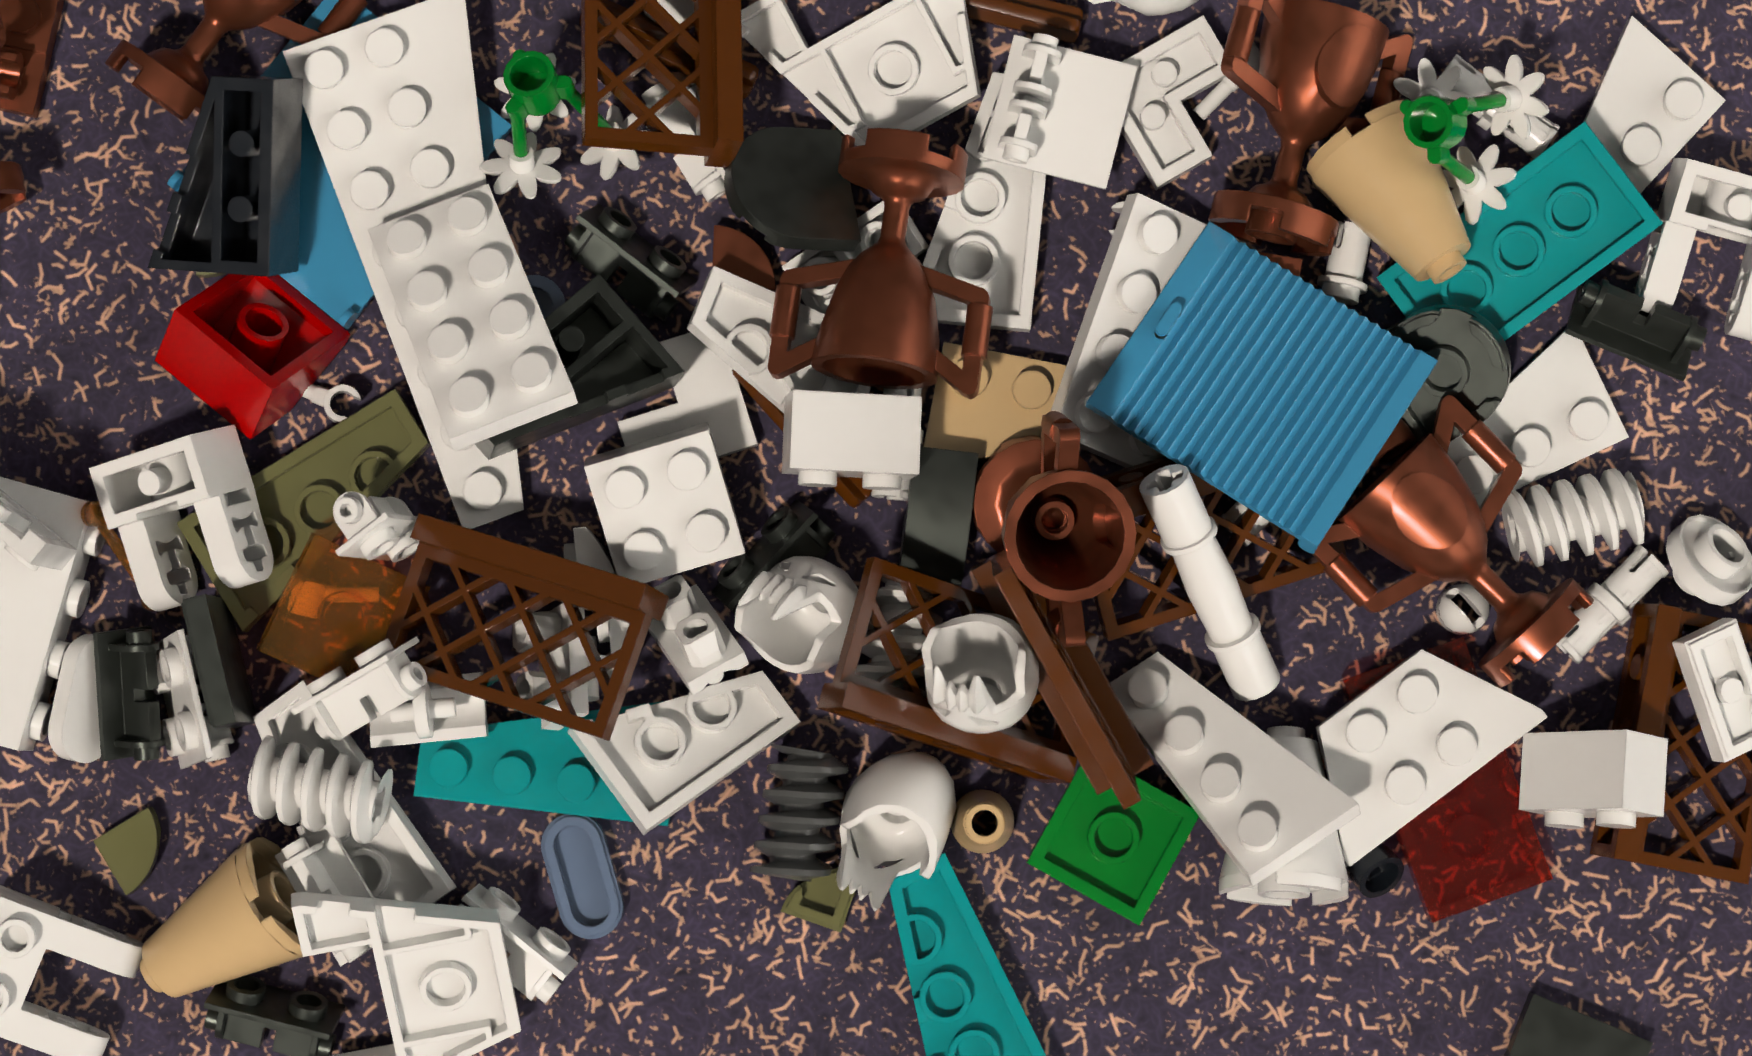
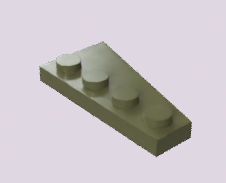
[177,389,431,632]

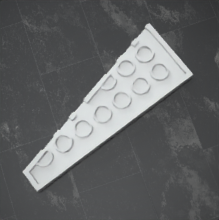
[282,0,524,529]

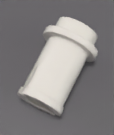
[1317,221,1371,305]

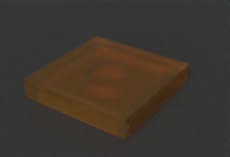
[256,532,430,697]

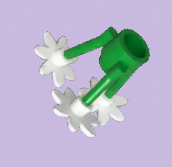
[479,49,646,199]
[1393,55,1549,225]

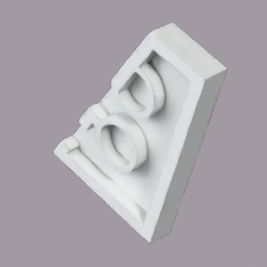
[1583,16,1726,194]
[686,266,871,413]
[1447,329,1629,507]
[568,670,801,835]

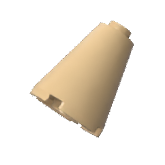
[1306,99,1471,284]
[140,837,303,998]

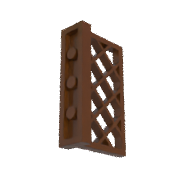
[581,0,744,168]
[1094,456,1347,641]
[384,513,669,741]
[971,549,1154,810]
[817,557,1100,783]
[1590,604,1752,885]

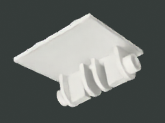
[982,33,1138,190]
[153,629,234,769]

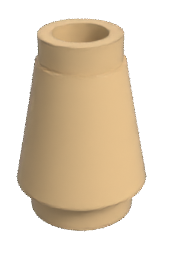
[951,789,1014,854]

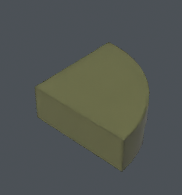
[93,807,161,895]
[781,868,855,933]

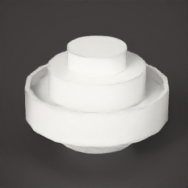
[1666,514,1752,606]

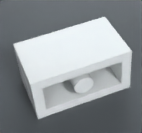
[782,390,922,491]
[1518,729,1668,829]

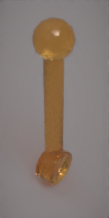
[81,501,154,611]

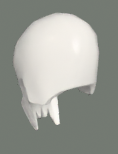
[734,556,858,674]
[921,613,1039,734]
[836,751,957,911]

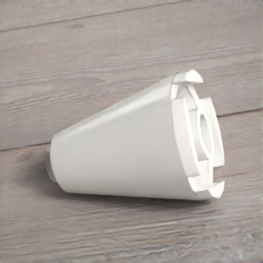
[1219,726,1349,906]

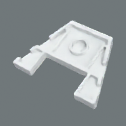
[741,0,981,146]
[291,892,521,1056]

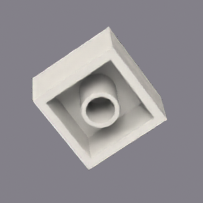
[584,422,746,583]

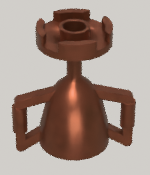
[105,0,368,121]
[1208,0,1413,257]
[768,128,993,399]
[1312,395,1594,688]
[972,411,1137,647]

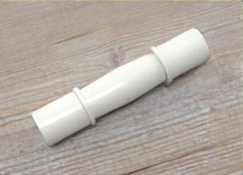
[1139,464,1280,701]

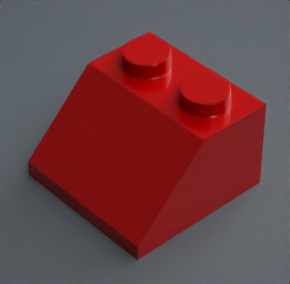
[154,274,351,440]

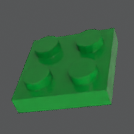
[1026,764,1199,925]

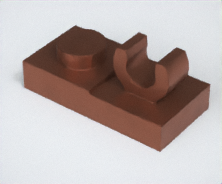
[0,0,64,119]

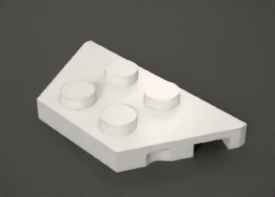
[1316,649,1548,867]

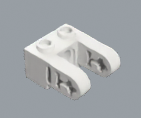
[1634,158,1752,341]
[89,424,274,612]
[0,885,144,1056]

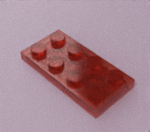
[1340,637,1553,923]

